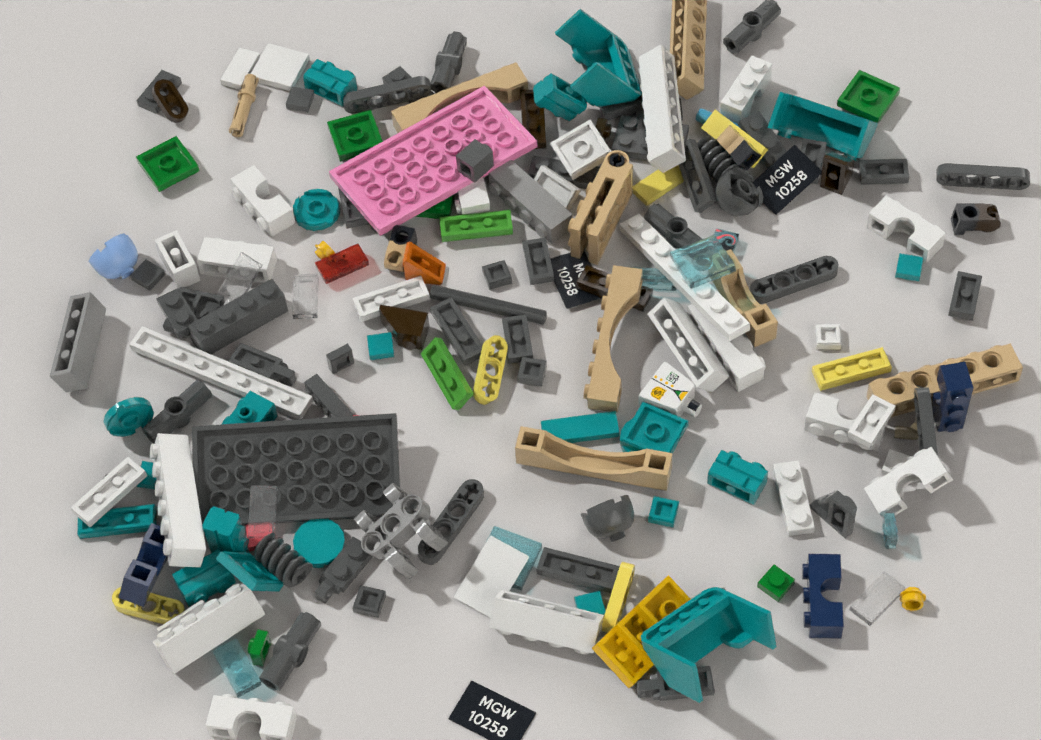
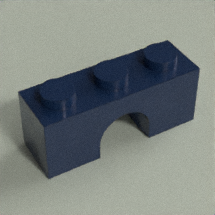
[932,362,974,432]
[119,523,168,607]
[802,554,844,639]

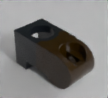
[951,203,1001,235]

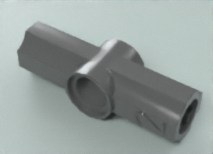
[723,0,781,54]
[430,31,467,93]
[644,203,710,261]
[142,380,212,444]
[259,612,321,691]

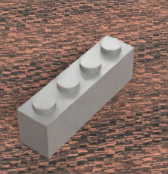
[489,160,573,244]
[50,292,106,393]

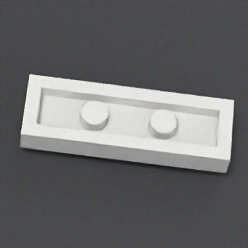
[352,276,430,322]
[71,457,147,527]
[773,461,815,536]

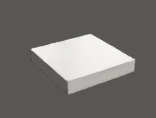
[251,43,310,91]
[550,120,611,180]

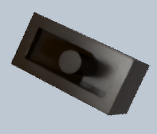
[820,152,855,195]
[379,305,430,350]

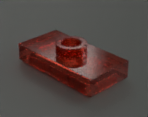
[315,243,369,284]

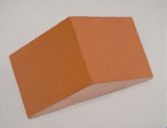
[403,241,446,285]

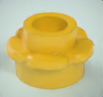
[314,241,336,262]
[899,587,926,611]

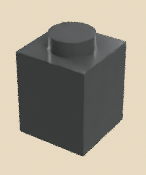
[456,139,494,183]

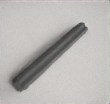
[430,285,547,324]

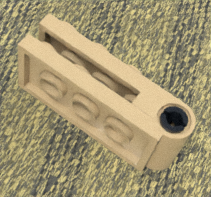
[568,150,633,265]

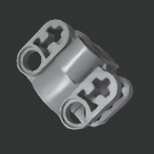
[354,483,449,579]

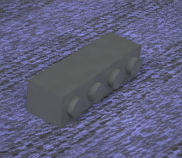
[187,279,288,355]

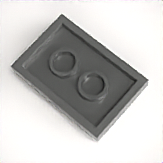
[611,115,689,161]

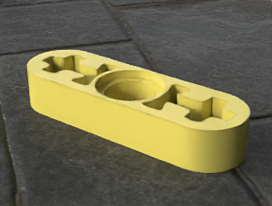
[473,335,508,405]
[602,562,635,632]
[112,587,185,624]

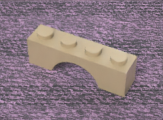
[708,249,778,347]

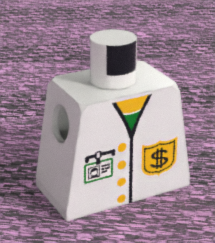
[638,361,702,417]

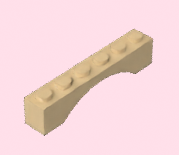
[391,62,529,133]
[583,265,643,413]
[515,426,672,491]

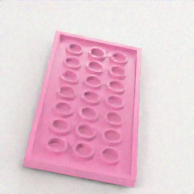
[329,86,538,236]

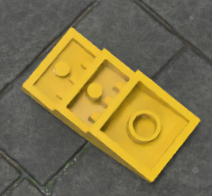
[592,575,691,688]

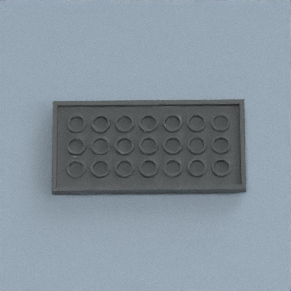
[192,413,400,528]

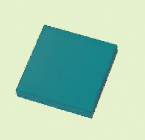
[620,402,689,454]
[216,551,284,592]

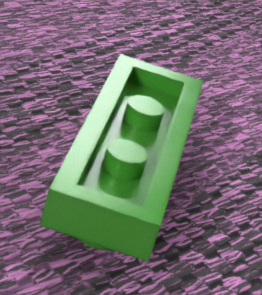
[439,210,513,242]
[421,337,474,410]

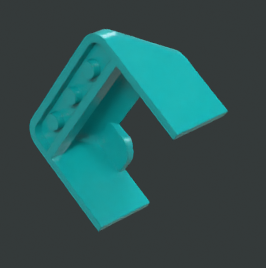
[555,9,642,107]
[767,92,878,161]
[641,587,777,703]

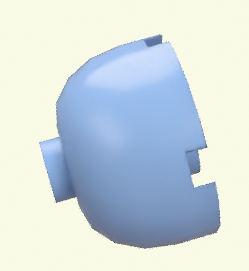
[89,233,138,279]

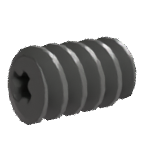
[697,136,742,184]
[254,533,313,588]

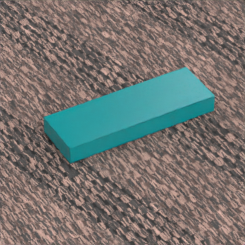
[541,411,620,443]
[77,504,157,539]

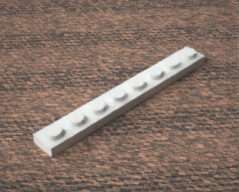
[619,214,750,341]
[129,326,313,419]

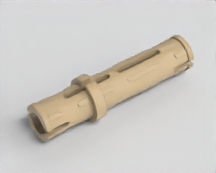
[229,74,259,137]

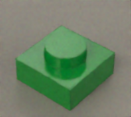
[757,564,795,602]
[247,629,271,667]

